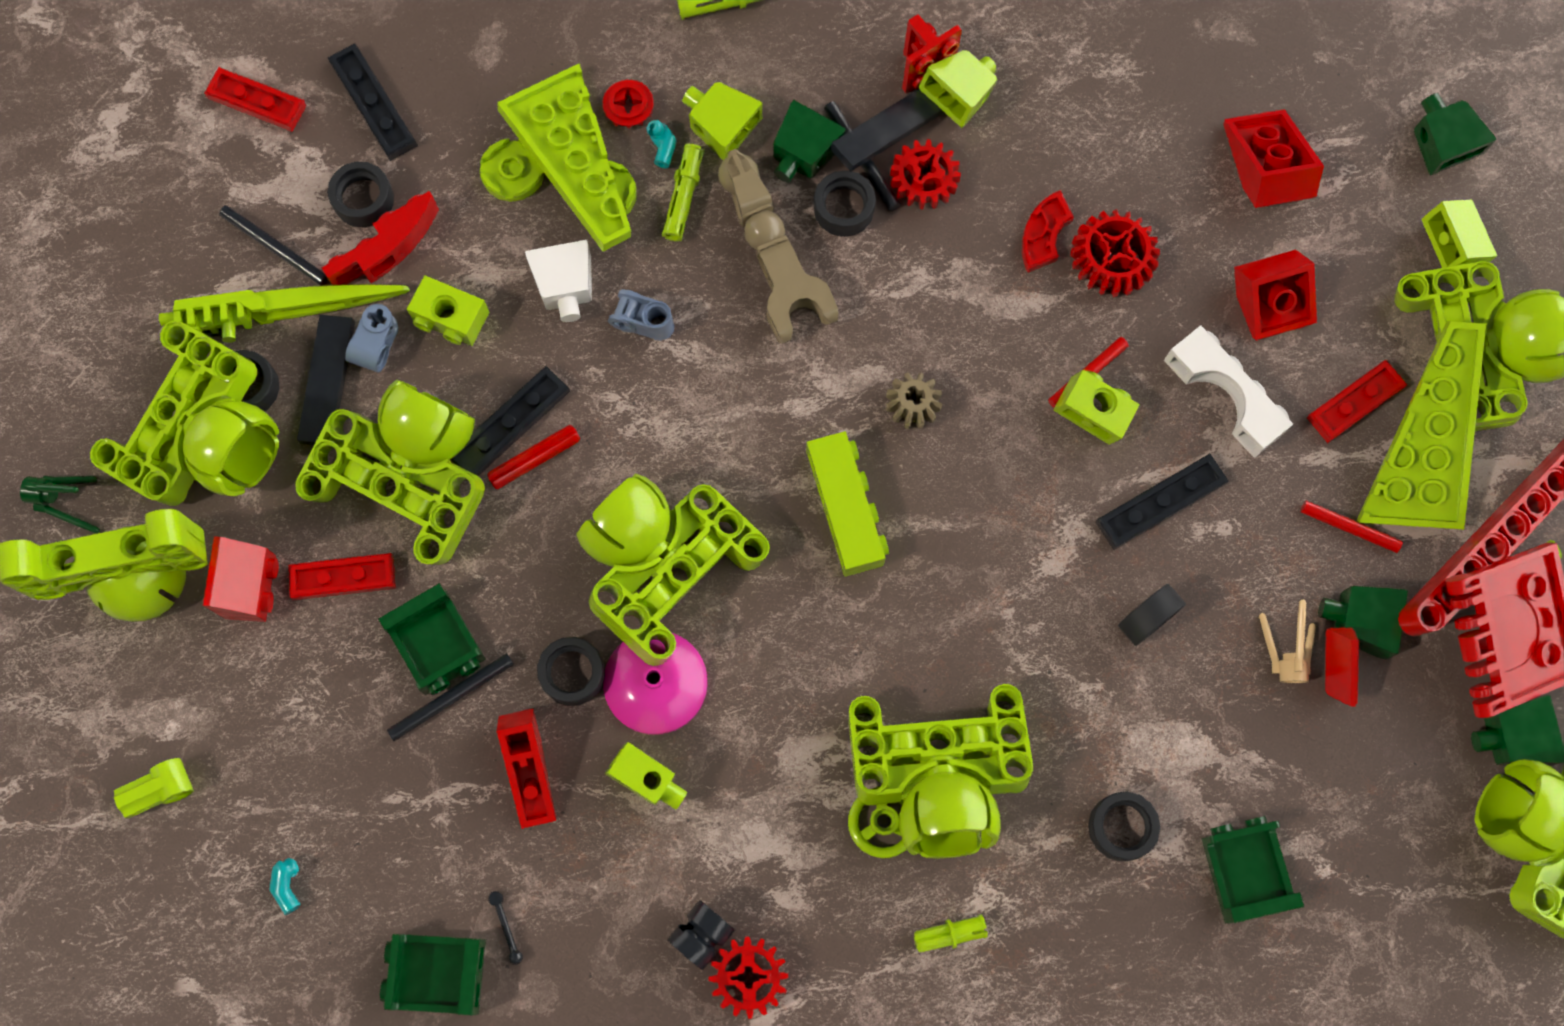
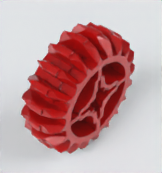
[1070,209,1160,298]

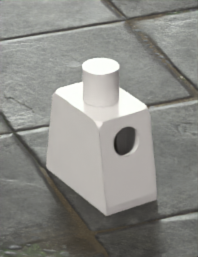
[525,239,592,322]

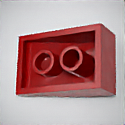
[1223,109,1324,208]

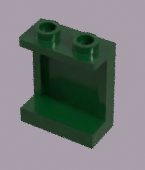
[378,583,486,695]
[1201,816,1304,924]
[380,934,486,1016]

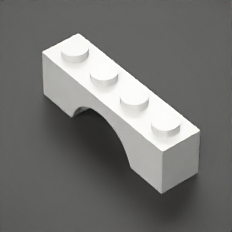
[1164,325,1293,458]

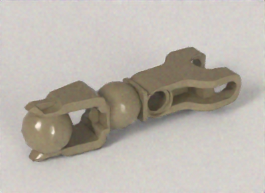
[718,149,838,344]

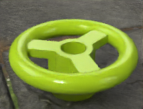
[848,786,907,858]

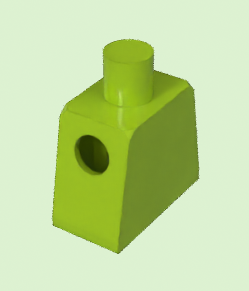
[918,50,997,128]
[682,82,763,160]
[605,742,687,810]

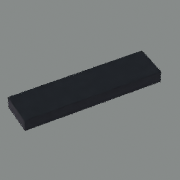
[328,43,418,161]
[830,89,944,172]
[297,315,355,445]
[450,366,570,476]
[1095,453,1229,550]

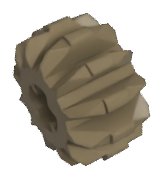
[886,372,942,429]

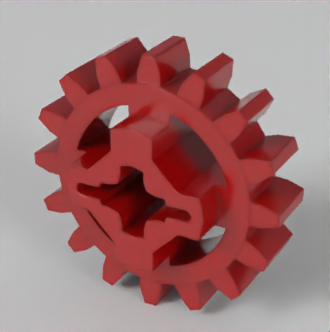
[890,139,961,210]
[709,936,789,1019]

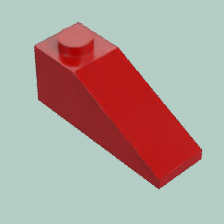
[496,708,556,829]

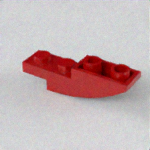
[321,191,439,285]

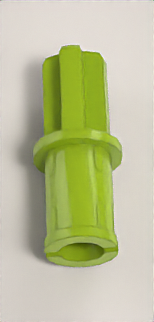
[914,914,988,952]

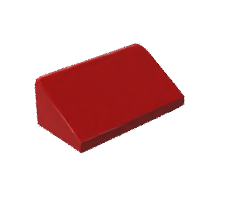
[1325,628,1359,707]

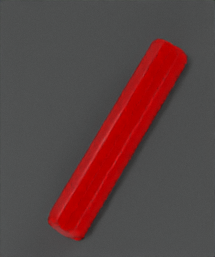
[487,425,580,489]

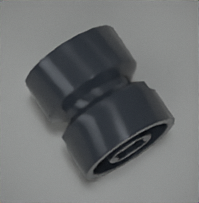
[667,900,735,971]

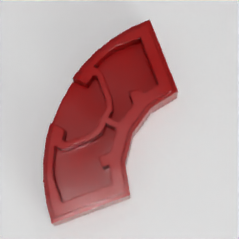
[1022,190,1074,273]

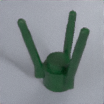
[20,475,100,534]

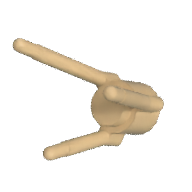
[1259,599,1316,683]

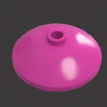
[603,633,708,735]

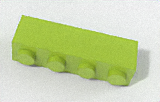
[806,431,889,577]

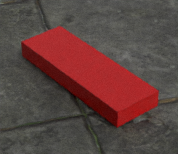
[204,67,307,132]
[1307,359,1407,444]
[288,553,396,600]

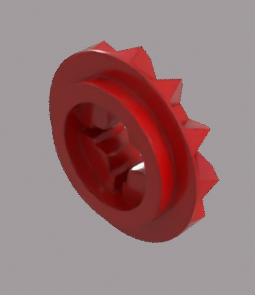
[603,80,654,129]

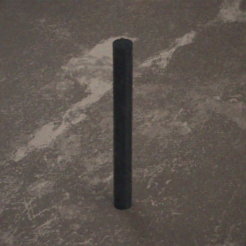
[824,101,900,211]
[219,205,328,286]
[387,653,514,741]

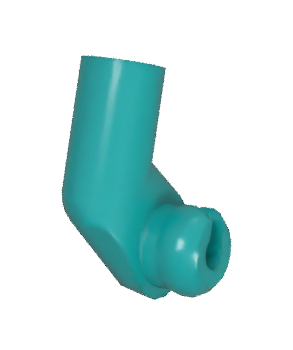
[646,120,677,168]
[269,858,301,915]

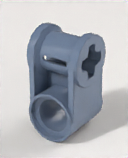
[608,289,675,341]
[345,304,399,373]

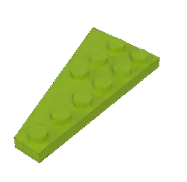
[497,64,631,252]
[1356,321,1486,530]

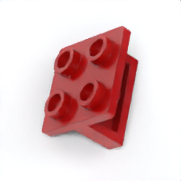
[902,14,962,94]

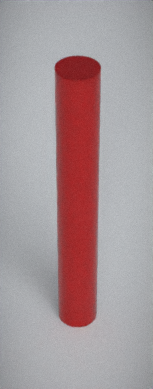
[1048,337,1129,408]
[1300,500,1403,553]

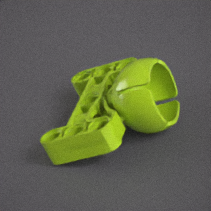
[1394,261,1564,431]
[90,320,279,506]
[295,379,485,565]
[576,473,770,666]
[0,509,208,622]
[848,684,1033,858]
[1475,759,1564,939]

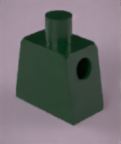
[1414,93,1497,176]
[773,99,846,183]
[1318,586,1408,660]
[1471,695,1564,766]

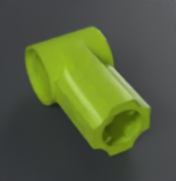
[114,758,194,819]

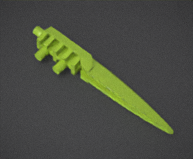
[159,284,410,343]

